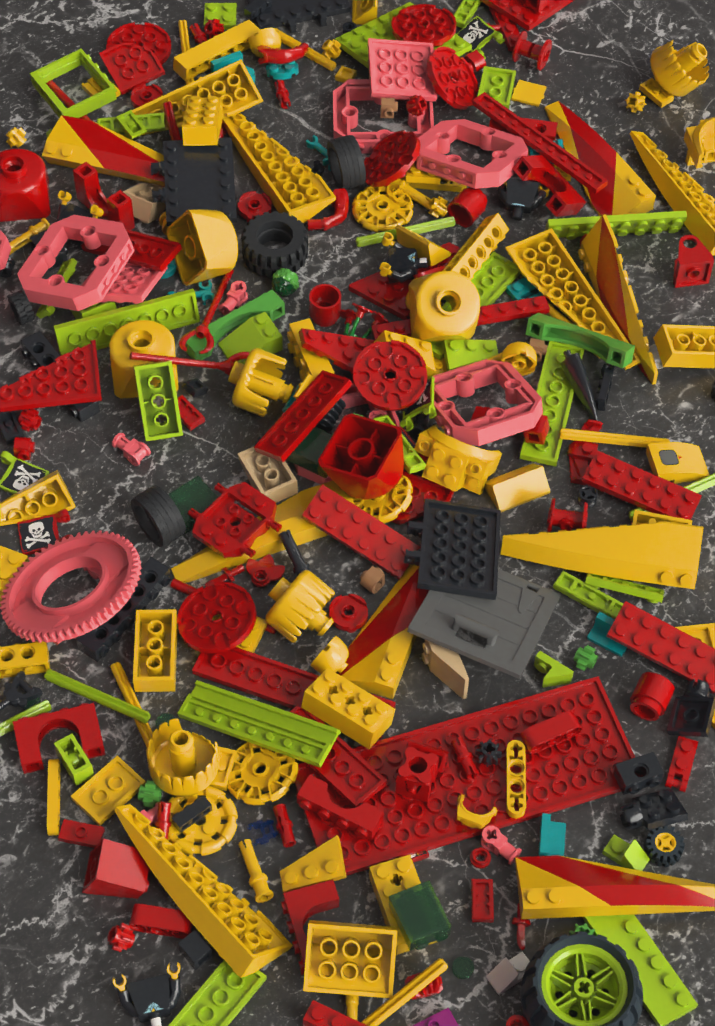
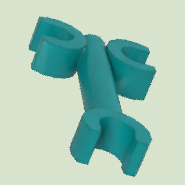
[306,135,331,171]
[167,280,215,305]

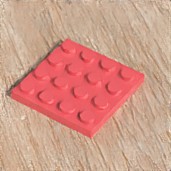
[367,38,437,102]
[81,263,168,304]

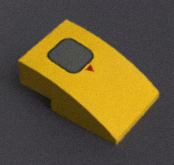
[646,442,709,484]

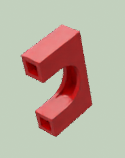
[512,155,587,217]
[73,162,135,230]
[12,703,106,774]
[280,879,339,975]

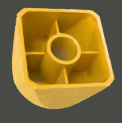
[167,209,238,286]
[409,271,480,342]
[109,320,179,399]

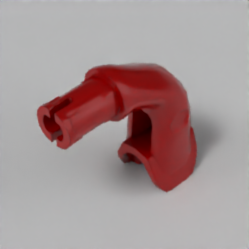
[257,43,309,64]
[308,188,349,231]

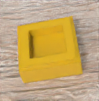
[335,66,357,83]

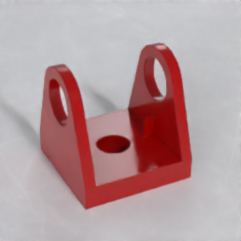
[673,235,714,288]

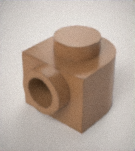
[380,97,398,119]
[529,338,548,362]
[360,566,385,594]

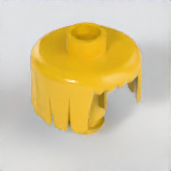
[650,40,709,97]
[228,348,294,417]
[265,570,335,643]
[146,718,219,796]

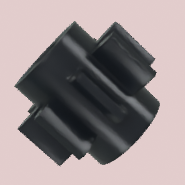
[475,740,502,767]

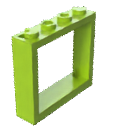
[30,48,117,118]

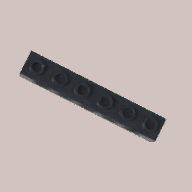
[21,331,100,423]
[77,557,171,662]

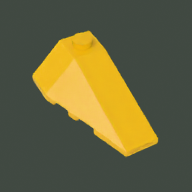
[0,470,76,526]

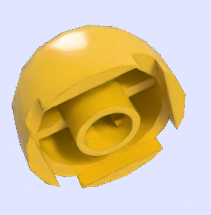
[248,28,281,57]
[501,341,537,376]
[310,636,349,674]

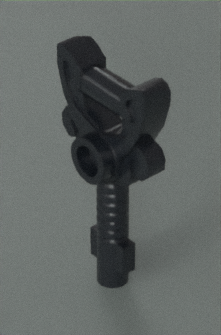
[0,671,43,711]

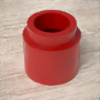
[447,187,487,228]
[309,284,342,327]
[630,672,675,721]

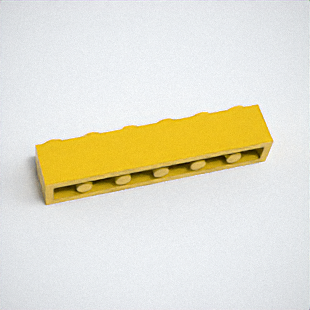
[173,20,260,81]

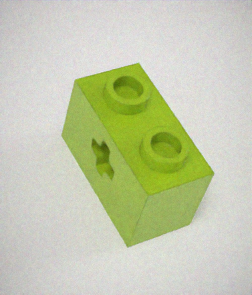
[54,733,94,786]

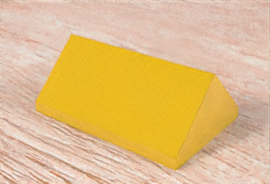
[352,0,377,25]
[395,224,452,267]
[484,463,550,512]

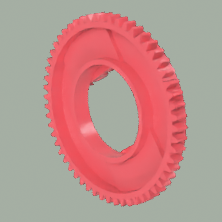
[0,530,142,645]

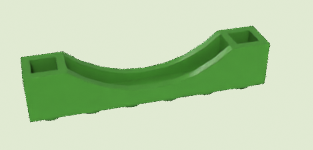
[185,289,285,360]
[525,312,635,369]

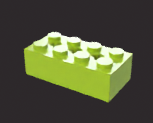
[133,360,183,441]

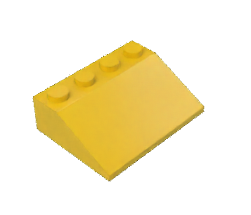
[303,920,398,998]

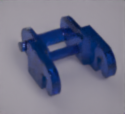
[247,819,279,846]

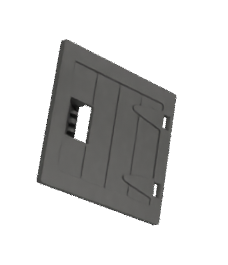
[407,569,561,679]

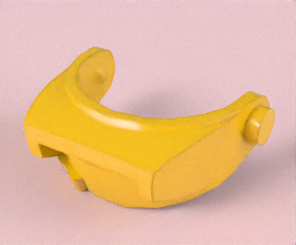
[457,794,498,829]

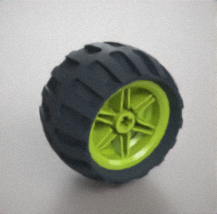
[520,931,643,1026]

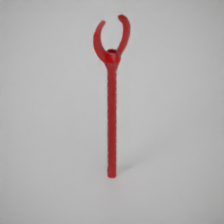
[179,270,234,354]
[129,352,250,376]

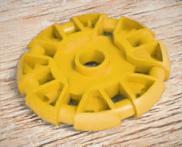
[352,185,414,233]
[352,474,413,524]
[226,742,298,805]
[168,786,238,856]

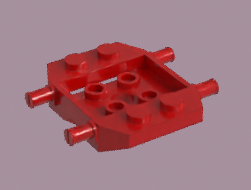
[188,482,282,558]

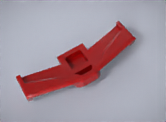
[567,419,603,485]

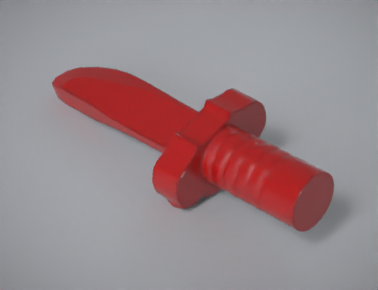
[205,564,245,587]
[512,903,530,950]

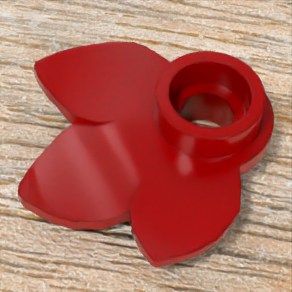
[246,554,285,587]

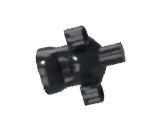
[409,412,440,440]

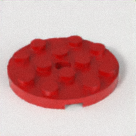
[391,4,456,47]
[106,22,171,65]
[427,47,479,109]
[364,130,421,187]
[353,340,428,411]
[177,582,257,653]

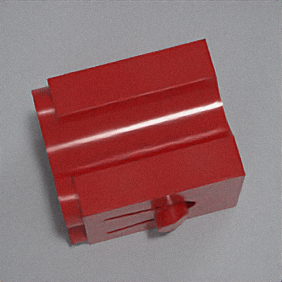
[395,747,439,803]

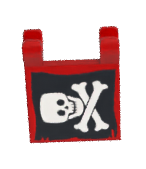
[17,509,70,555]

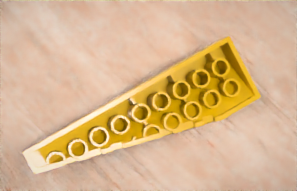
[121,59,263,137]
[171,481,355,583]
[500,521,703,589]

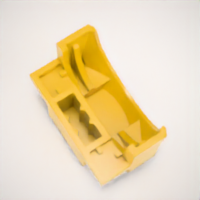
[684,117,715,169]
[414,424,502,495]

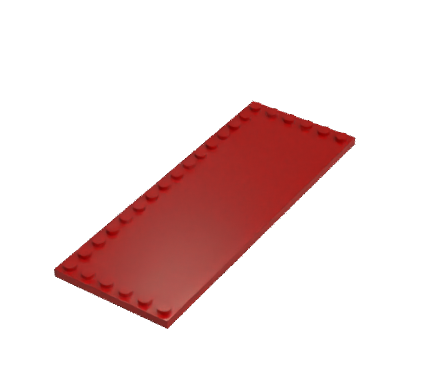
[294,676,644,876]

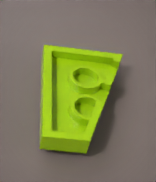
[442,340,498,371]

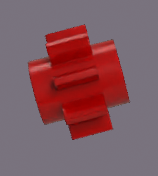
[204,19,224,39]
[406,95,427,116]
[18,409,42,432]
[107,923,135,952]

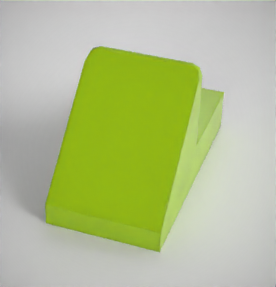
[116,110,147,139]
[534,651,574,688]
[602,835,650,871]

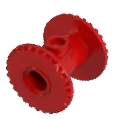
[512,30,552,71]
[547,498,588,533]

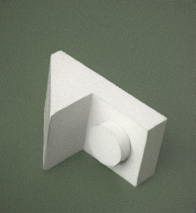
[486,952,530,995]

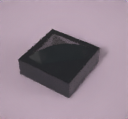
[182,378,208,398]

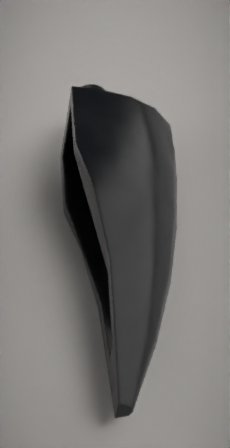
[560,350,598,421]

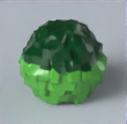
[271,268,299,296]

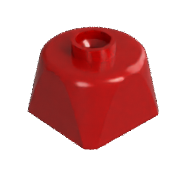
[0,148,51,222]
[318,413,404,500]

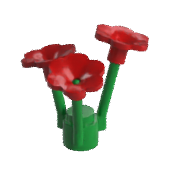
[340,303,389,339]

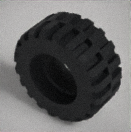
[241,211,308,278]

